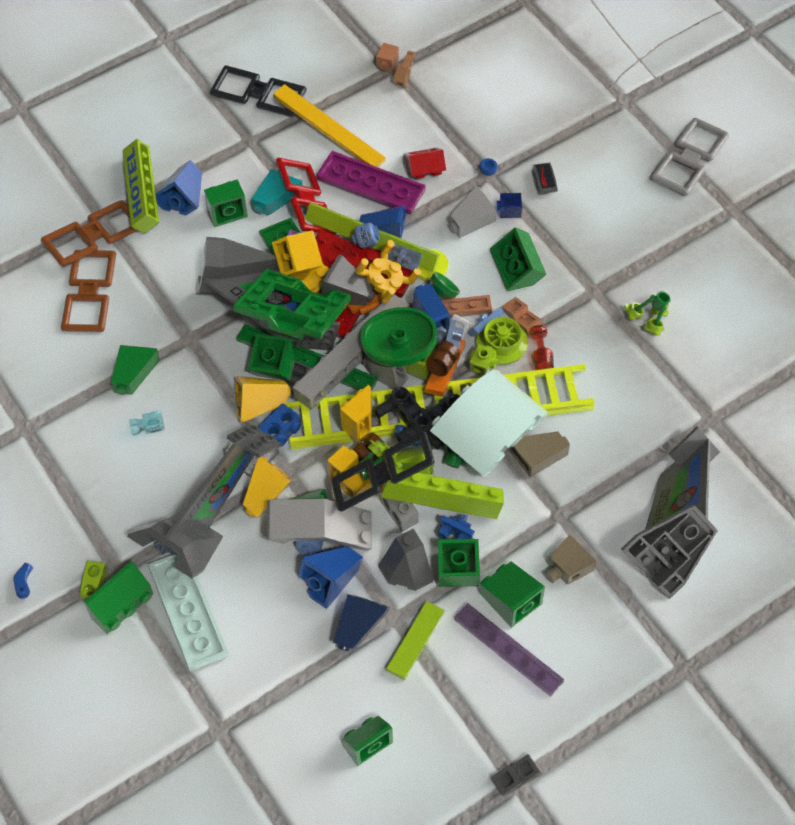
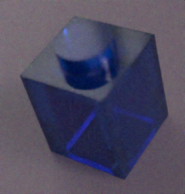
[496,193,522,218]

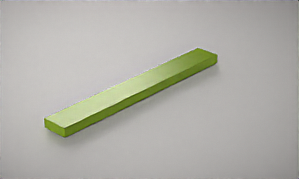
[305,202,440,272]

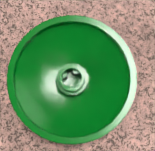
[361,307,437,367]

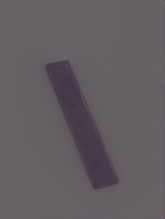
[454,603,564,697]

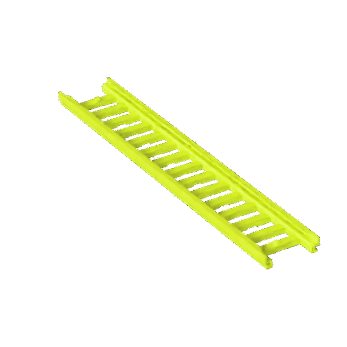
[285,364,595,450]

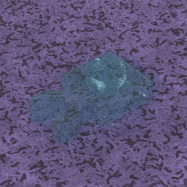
[129,410,165,435]

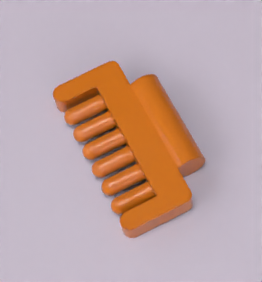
[347,290,382,315]

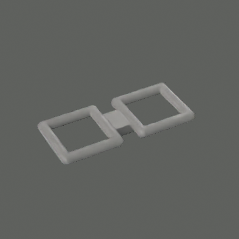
[651,118,730,196]

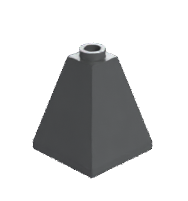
[322,254,376,305]

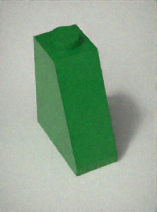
[111,345,160,395]

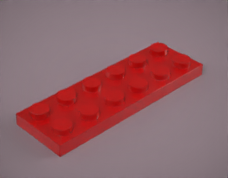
[315,230,413,298]

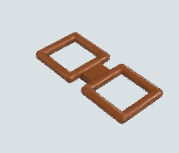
[41,200,138,266]
[61,250,116,332]

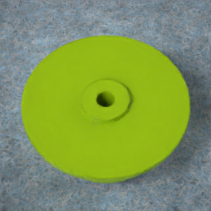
[476,317,528,365]

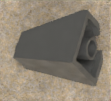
[378,528,433,591]

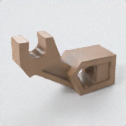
[393,51,416,87]

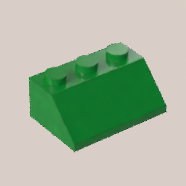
[490,227,547,291]
[84,561,153,634]

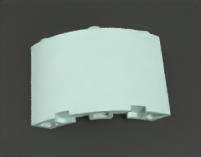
[430,369,549,476]

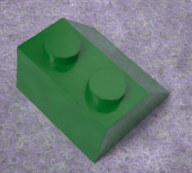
[247,334,295,381]
[342,715,393,767]

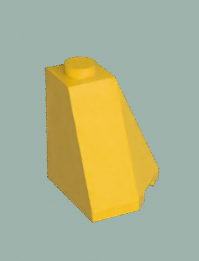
[235,376,291,422]
[243,456,293,518]

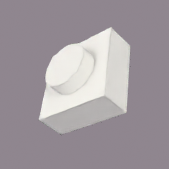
[452,314,472,340]

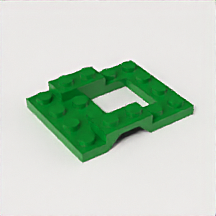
[233,269,351,340]

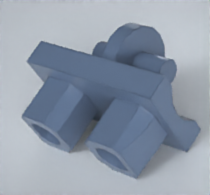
[388,243,423,271]
[437,319,464,349]

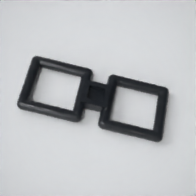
[210,65,307,117]
[331,431,435,512]

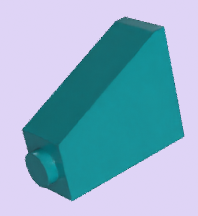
[251,169,303,216]

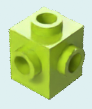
[470,344,498,376]

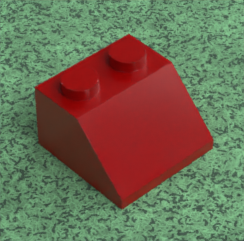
[404,147,446,179]

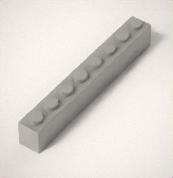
[293,294,409,410]

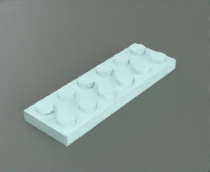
[148,553,229,672]

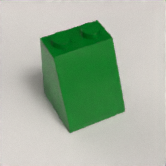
[479,561,545,628]

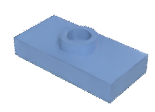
[468,307,504,337]

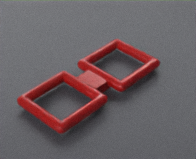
[276,157,337,235]

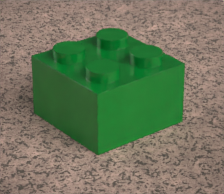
[204,179,248,227]
[438,539,480,587]

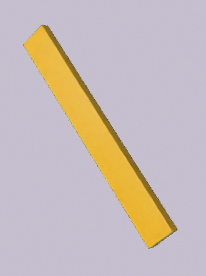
[273,84,386,167]

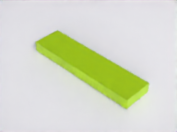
[386,601,445,681]

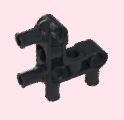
[373,387,460,450]

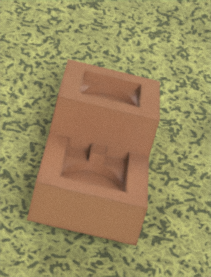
[502,297,542,334]

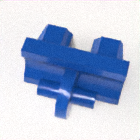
[438,514,475,539]

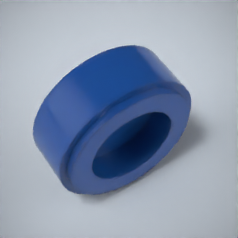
[480,158,497,176]

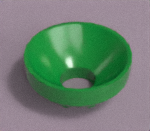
[430,271,460,300]

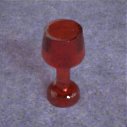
[529,325,554,370]

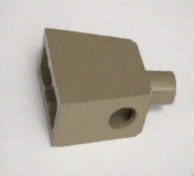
[545,535,596,584]

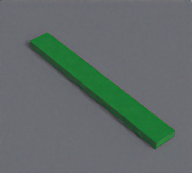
[236,324,378,392]

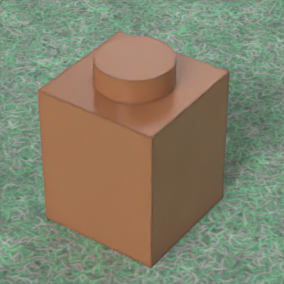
[376,43,399,72]

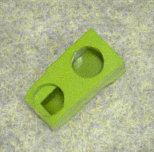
[80,560,109,600]

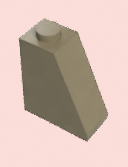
[508,431,570,478]

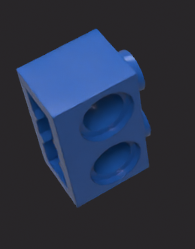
[258,403,301,451]

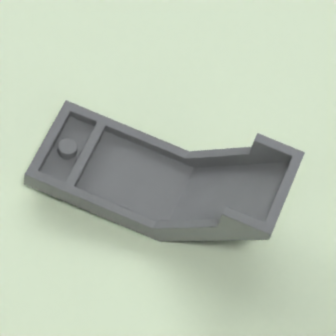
[267,499,372,551]

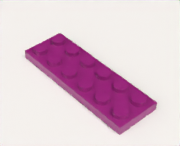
[316,151,426,215]

